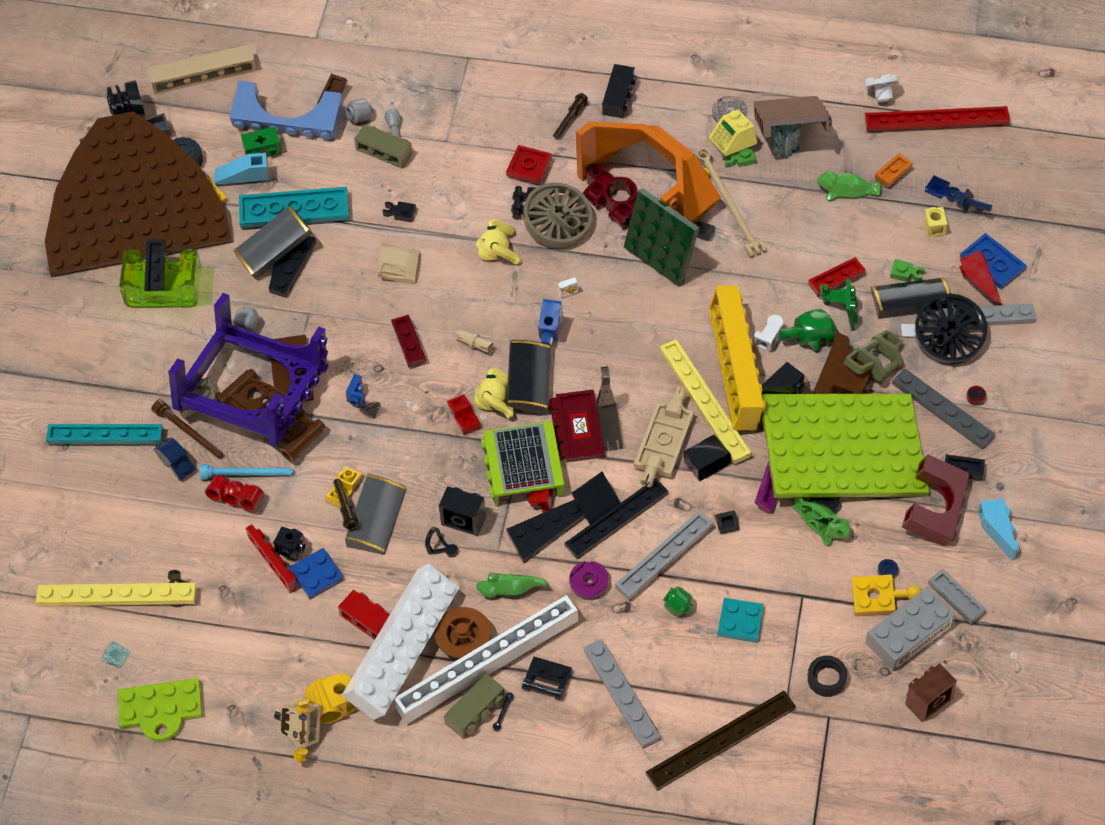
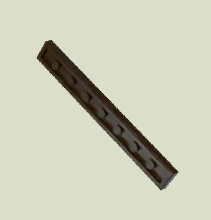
[646,691,796,791]

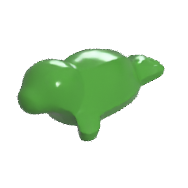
[817,171,881,201]
[792,497,851,546]
[476,572,547,598]

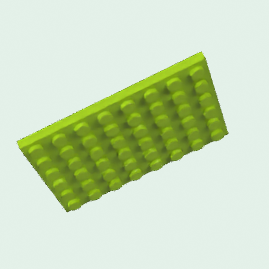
[761,394,929,498]

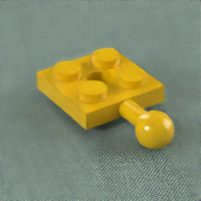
[852,575,922,616]

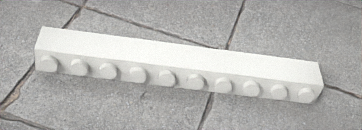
[394,595,578,724]

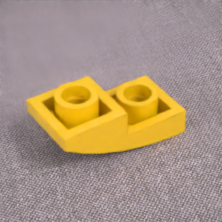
[325,466,362,508]

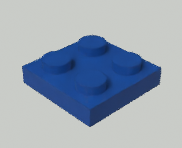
[289,548,344,600]

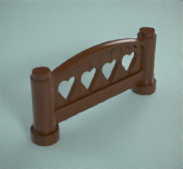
[216,369,326,463]

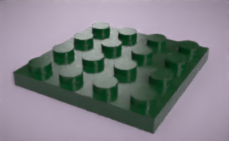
[623,188,700,286]

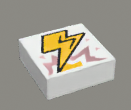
[558,277,578,299]

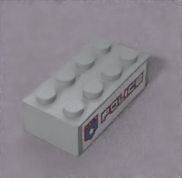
[866,587,956,671]

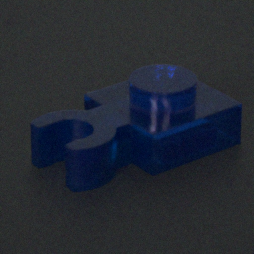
[925,175,960,202]

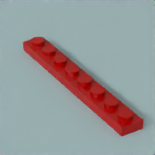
[865,106,1010,131]

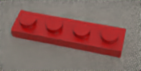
[246,524,297,593]

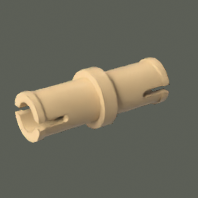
[455,329,494,354]

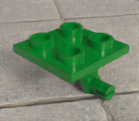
[820,278,858,331]

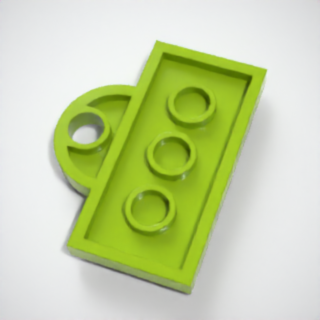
[117,678,203,743]

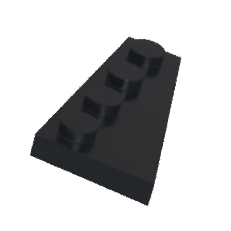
[269,236,317,298]
[506,499,585,564]

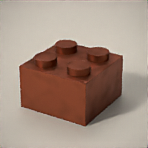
[905,663,957,722]

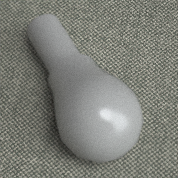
[385,109,400,138]

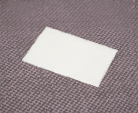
[901,324,921,337]

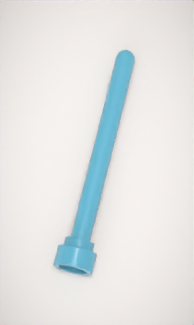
[200,464,294,480]

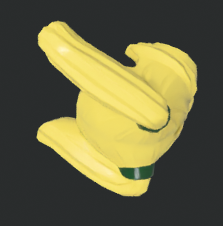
[476,219,521,265]
[474,368,514,418]

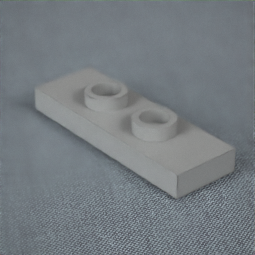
[928,569,986,624]

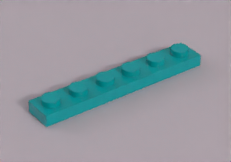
[46,424,163,444]

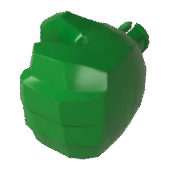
[779,309,837,351]

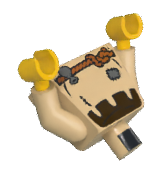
[274,695,321,762]

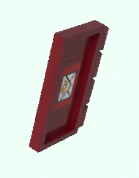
[549,389,605,463]

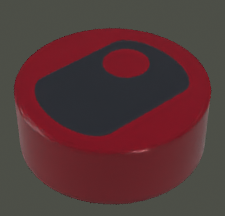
[966,386,986,405]

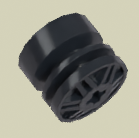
[106,80,145,117]

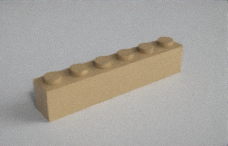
[148,44,256,94]

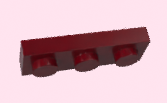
[391,314,426,368]

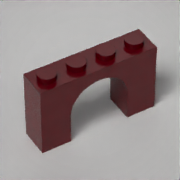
[902,454,970,546]

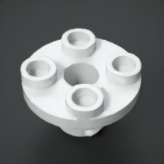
[864,74,900,103]

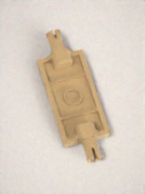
[634,386,694,487]

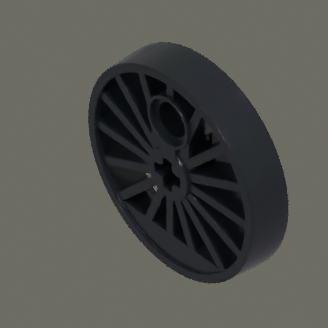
[915,293,987,365]

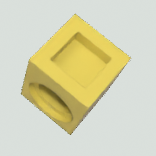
[923,207,948,237]

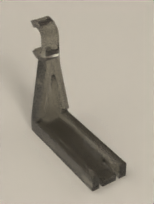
[596,366,623,451]

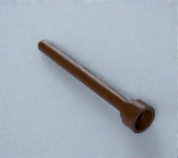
[151,399,223,458]

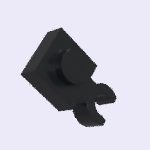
[382,201,416,223]

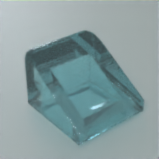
[100,641,130,668]

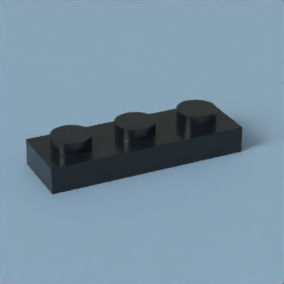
[144,239,166,296]

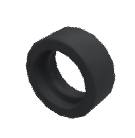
[807,655,847,697]

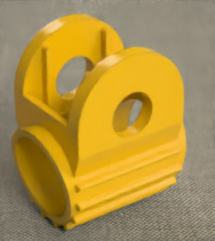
[304,674,357,724]

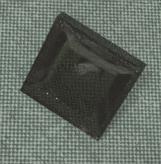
[359,401,381,419]

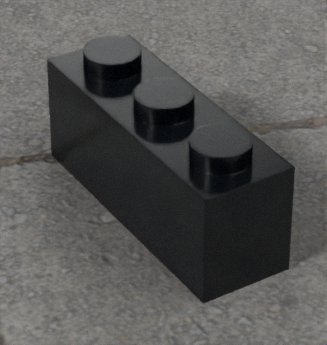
[602,64,637,119]

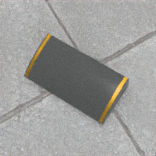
[233,206,312,279]
[345,473,406,555]

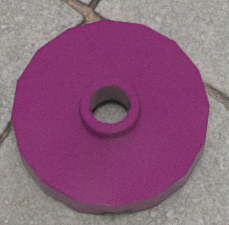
[569,561,609,599]

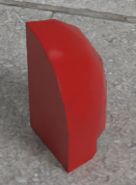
[528,488,553,512]

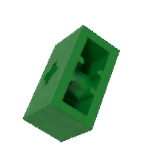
[241,126,282,157]

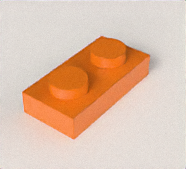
[875,153,913,188]

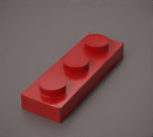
[808,257,866,297]

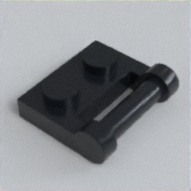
[522,656,572,701]

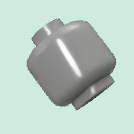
[345,98,373,123]
[232,306,260,332]

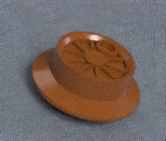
[434,607,491,658]

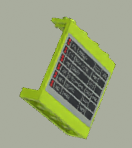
[481,421,565,506]

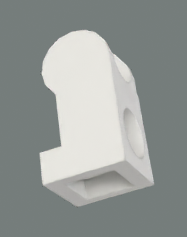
[753,315,783,353]

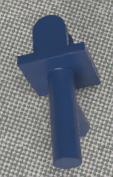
[953,189,992,212]

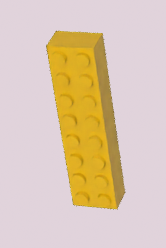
[708,285,766,430]

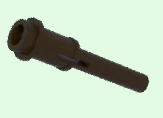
[553,93,588,139]
[333,478,358,530]

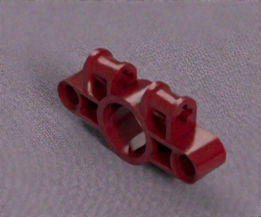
[583,164,637,228]

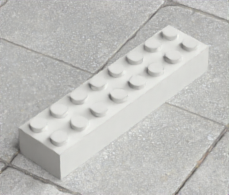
[341,564,459,720]

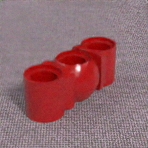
[205,475,264,511]

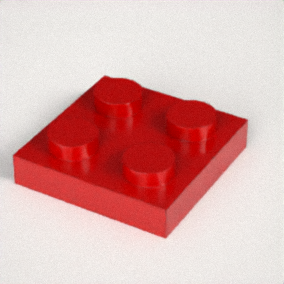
[506,145,552,185]

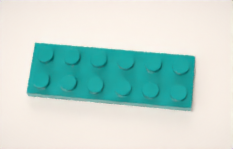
[239,187,349,228]

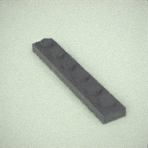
[892,368,995,450]

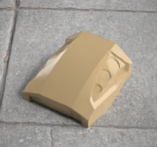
[378,243,420,284]

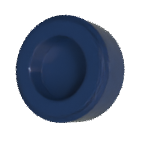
[878,559,898,578]

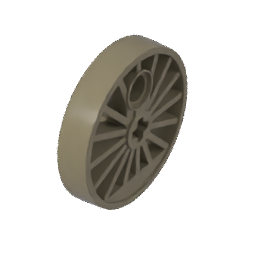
[523,183,593,248]

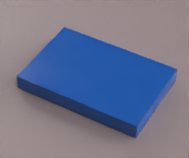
[960,233,1027,290]

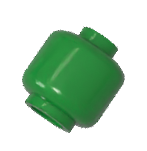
[663,586,693,616]

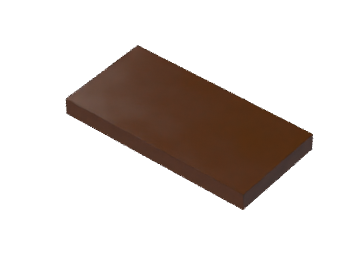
[271,334,314,401]

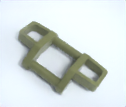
[844,330,904,381]

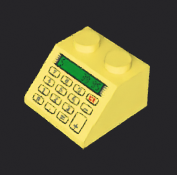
[709,110,757,156]

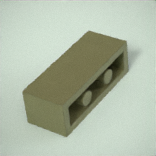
[354,124,413,169]
[444,673,505,739]

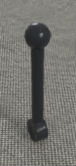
[493,692,514,732]

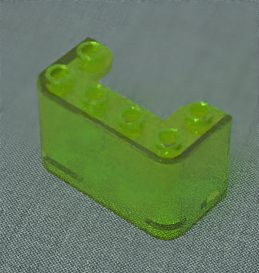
[119,249,201,308]

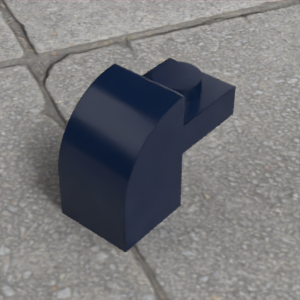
[153,438,196,480]

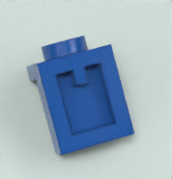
[346,374,366,407]

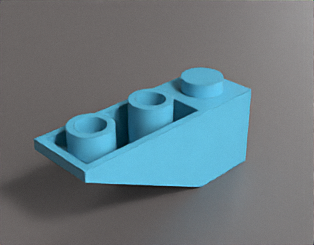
[215,153,269,185]
[978,499,1019,560]

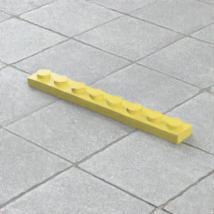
[660,339,751,464]
[36,583,197,606]

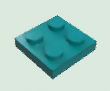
[717,598,764,643]

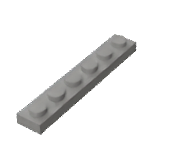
[921,303,1036,328]
[615,511,713,600]
[584,639,661,749]

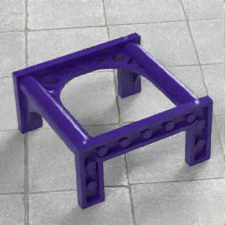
[168,293,329,446]

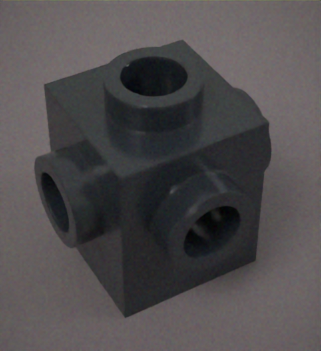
[273,526,306,559]

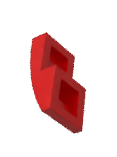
[447,394,481,435]

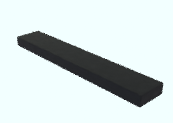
[565,478,668,559]

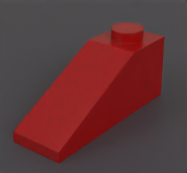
[959,250,1003,305]

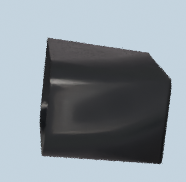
[684,434,731,481]

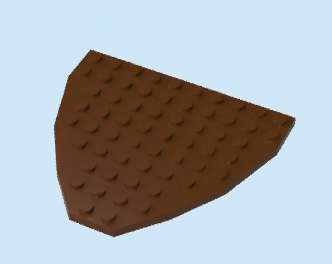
[45,112,232,277]

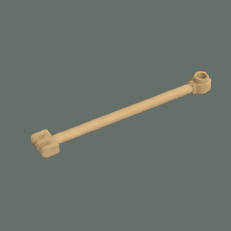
[696,148,767,257]

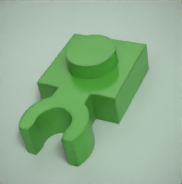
[722,146,756,168]
[890,259,925,282]

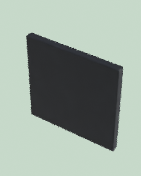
[571,471,621,525]

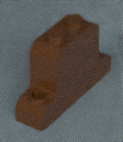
[813,333,874,394]

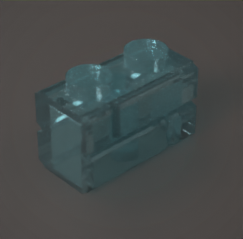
[773,124,802,159]

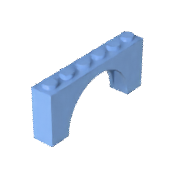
[230,81,344,140]

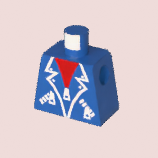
[538,299,564,347]

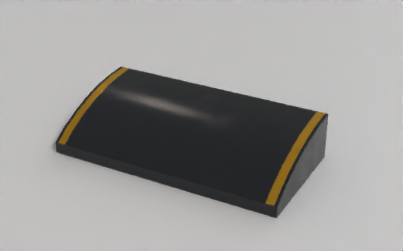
[871,278,952,319]
[506,340,550,416]

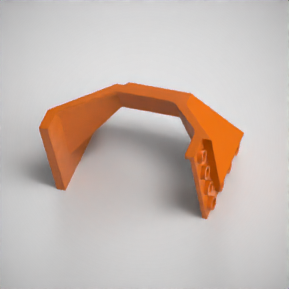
[576,121,721,223]

